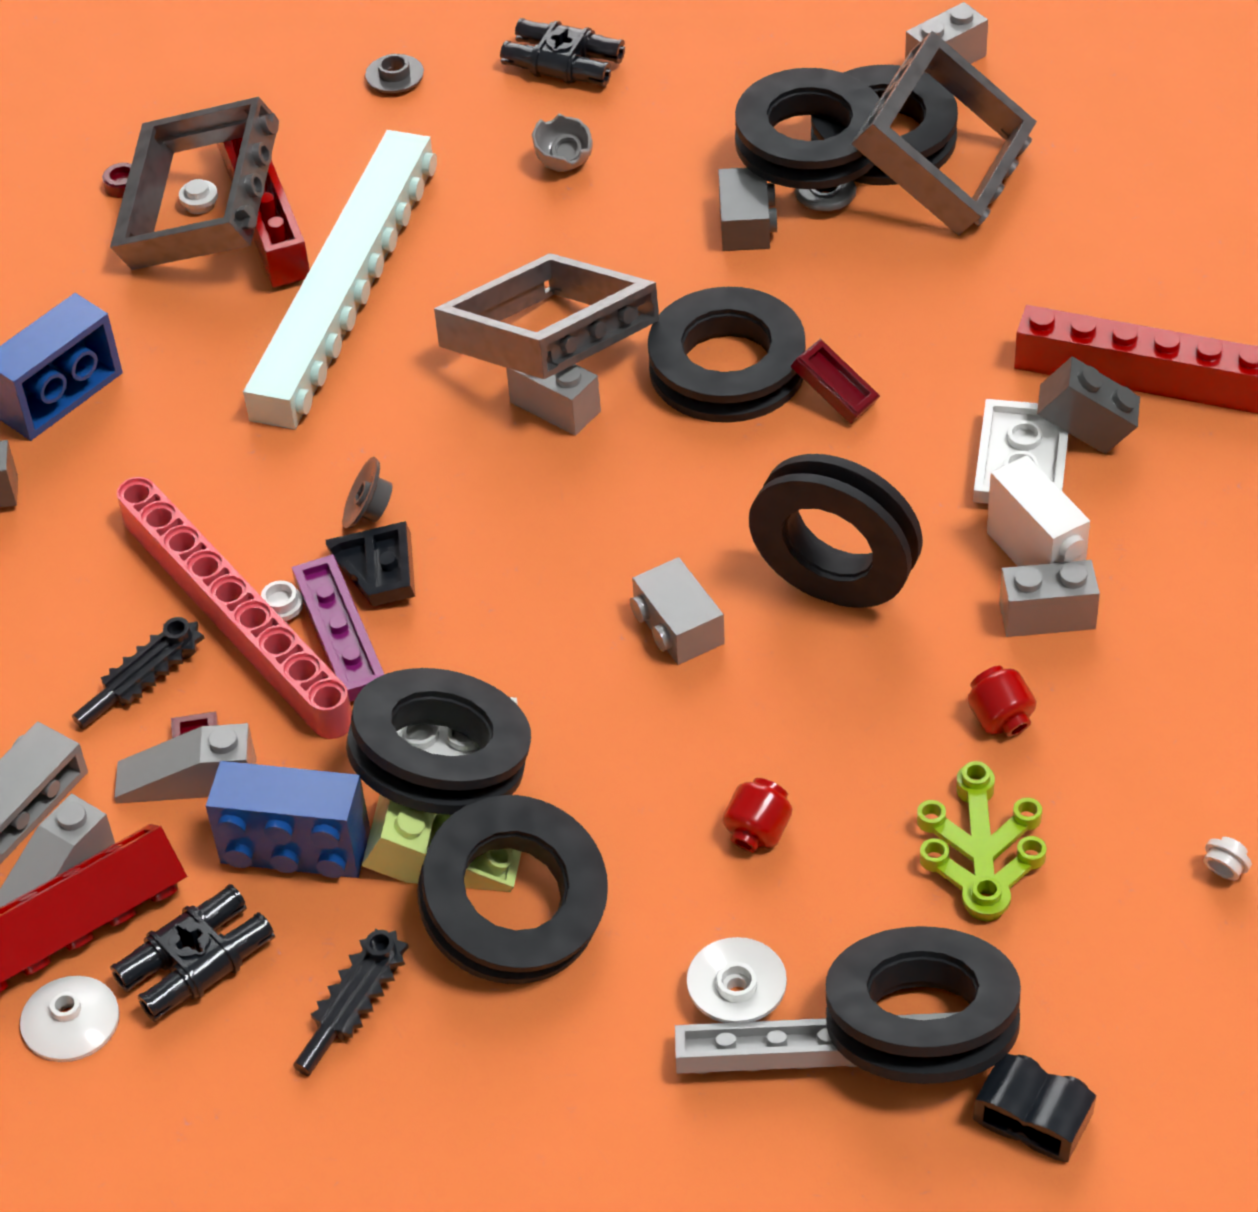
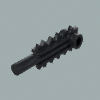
[72,617,205,729]
[293,929,409,1076]

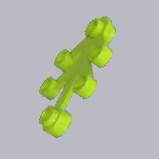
[917,761,1047,921]

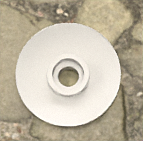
[687,937,787,1023]
[20,976,120,1062]

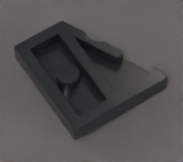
[326,521,415,606]

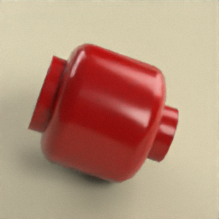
[968,665,1037,737]
[723,778,793,852]

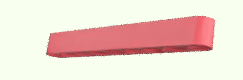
[117,477,352,739]

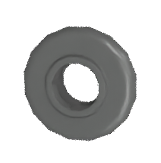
[365,54,424,94]
[794,180,857,211]

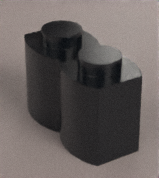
[973,1054,1097,1162]

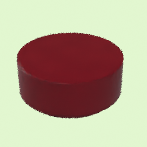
[102,163,131,198]

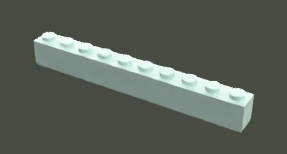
[243,130,437,430]

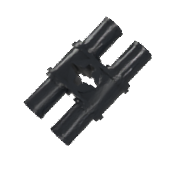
[500,18,625,87]
[110,884,275,1022]

